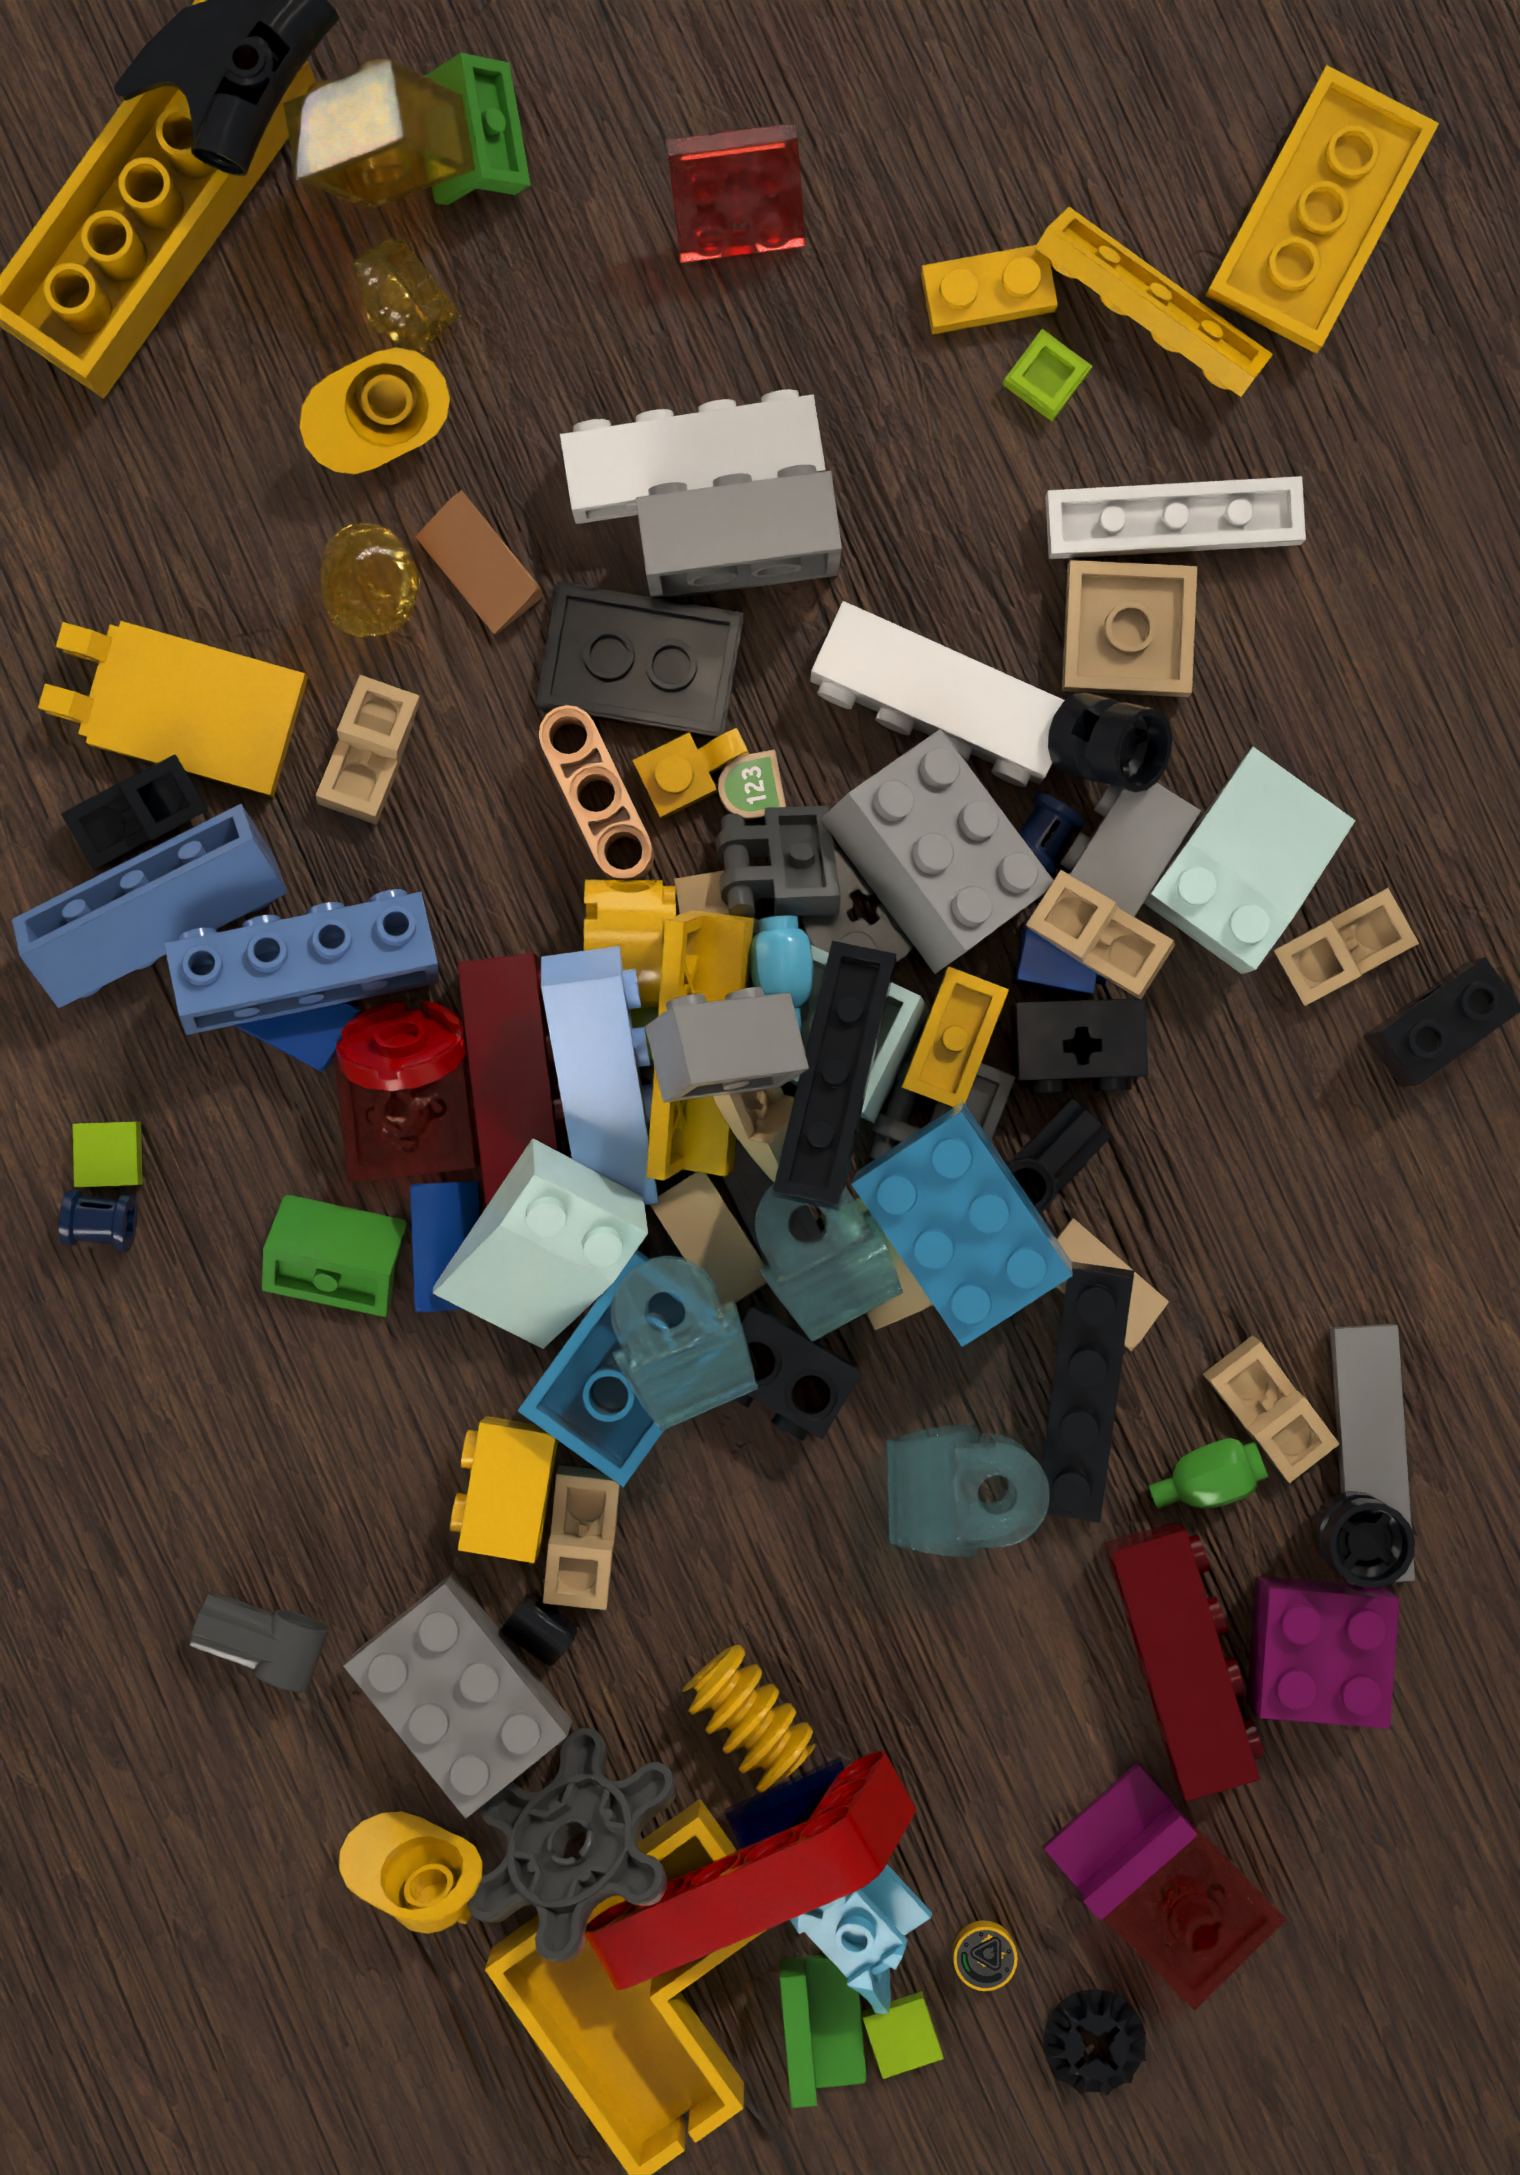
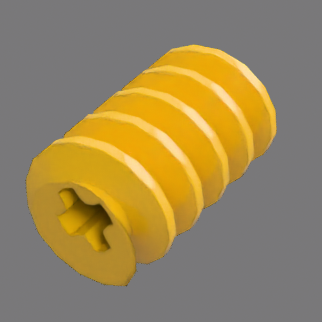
[682,1645,815,1793]

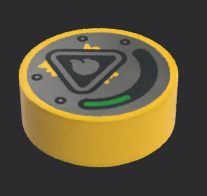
[952,1920,1018,1991]

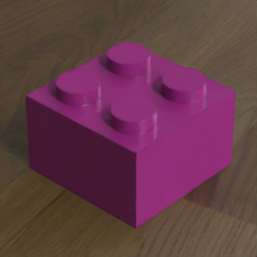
[1246,1576,1400,1729]

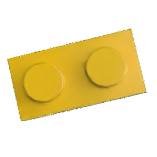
[921,245,1058,335]
[901,966,1009,1107]

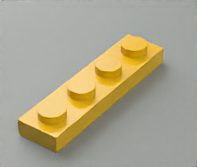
[1035,207,1273,397]

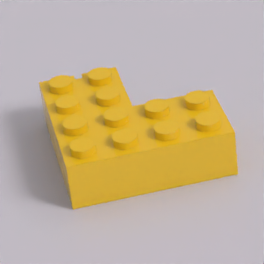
[485,1799,766,2175]

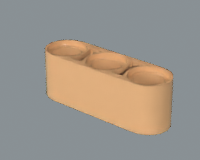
[539,705,654,880]

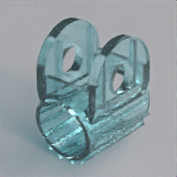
[755,1183,903,1342]
[611,1256,758,1431]
[887,1424,1050,1557]

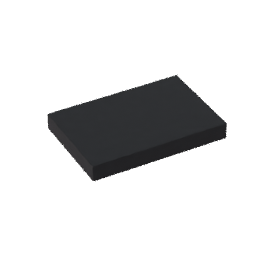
[536,581,745,739]

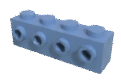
[12,804,287,1009]
[164,889,439,1035]

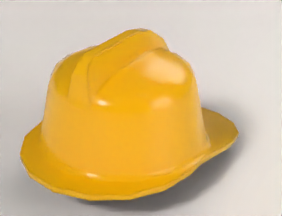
[299,347,450,474]
[339,1811,483,1934]

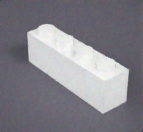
[560,389,826,524]
[810,601,1065,787]

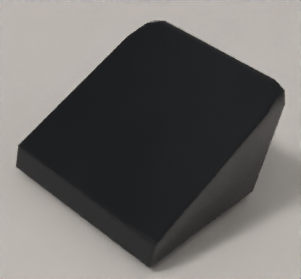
[502,1593,578,1666]

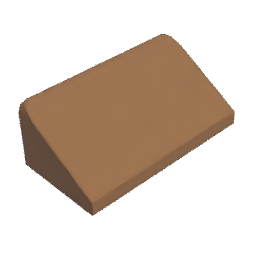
[415,490,544,636]

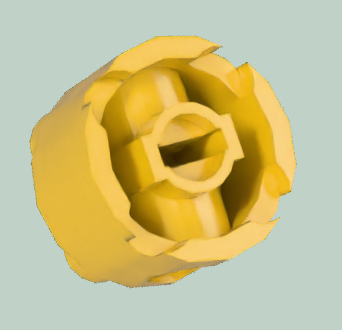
[584,879,676,1008]

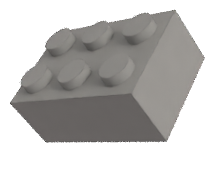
[636,465,842,599]
[820,729,1054,974]
[343,1572,572,1819]

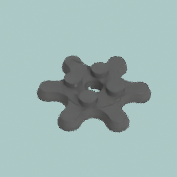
[467,1728,677,1963]

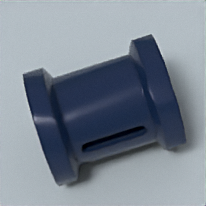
[1019,791,1086,876]
[59,1190,138,1252]

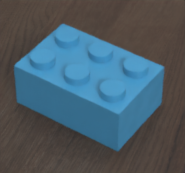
[851,1101,1073,1347]
[518,1250,738,1487]

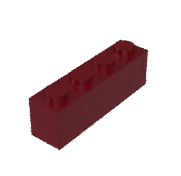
[457,953,572,1207]
[1104,1521,1264,1802]

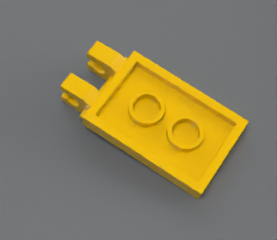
[38,621,308,798]

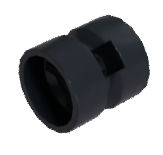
[1048,693,1173,793]
[1312,1491,1415,1588]

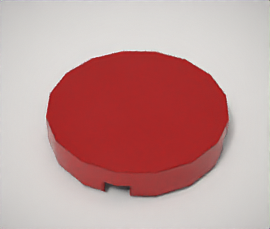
[336,1001,466,1091]

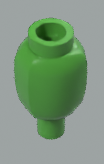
[1149,1438,1269,1510]

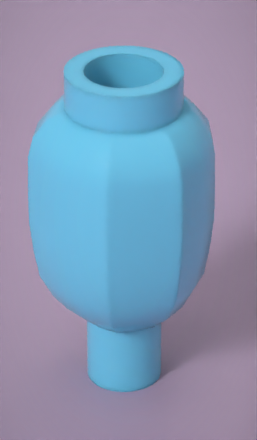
[750,916,814,1034]

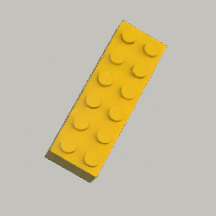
[0,0,321,399]

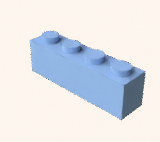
[541,946,658,1205]

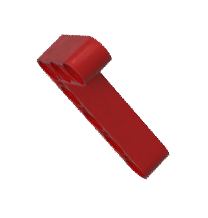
[585,1750,916,1990]

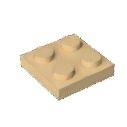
[1062,560,1198,697]

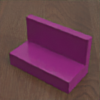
[1043,1762,1198,1921]

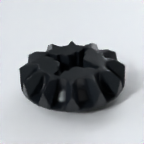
[1044,1989,1146,2096]

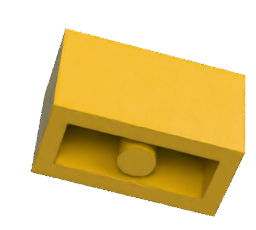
[450,1416,559,1563]

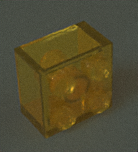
[283,59,475,209]

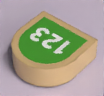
[718,749,786,821]

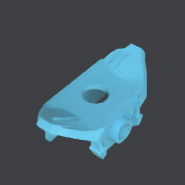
[790,1864,932,2014]

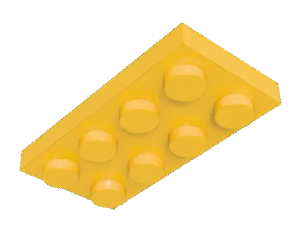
[1205,65,1439,354]

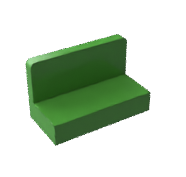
[415,53,531,205]
[262,1195,407,1317]
[779,1955,867,2108]

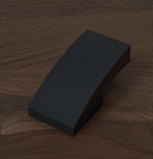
[61,754,208,870]

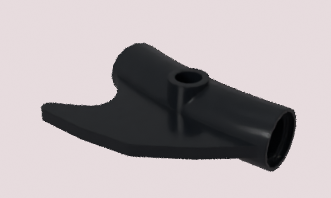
[114,0,339,176]

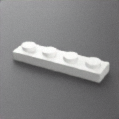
[1045,476,1306,559]

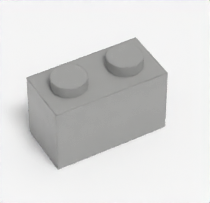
[1060,783,1201,917]
[645,987,809,1103]

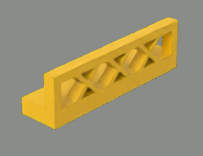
[646,910,754,1180]

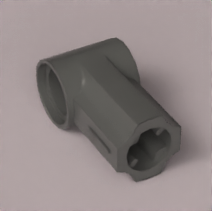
[189,1591,329,1692]

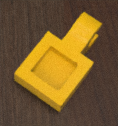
[632,728,749,819]

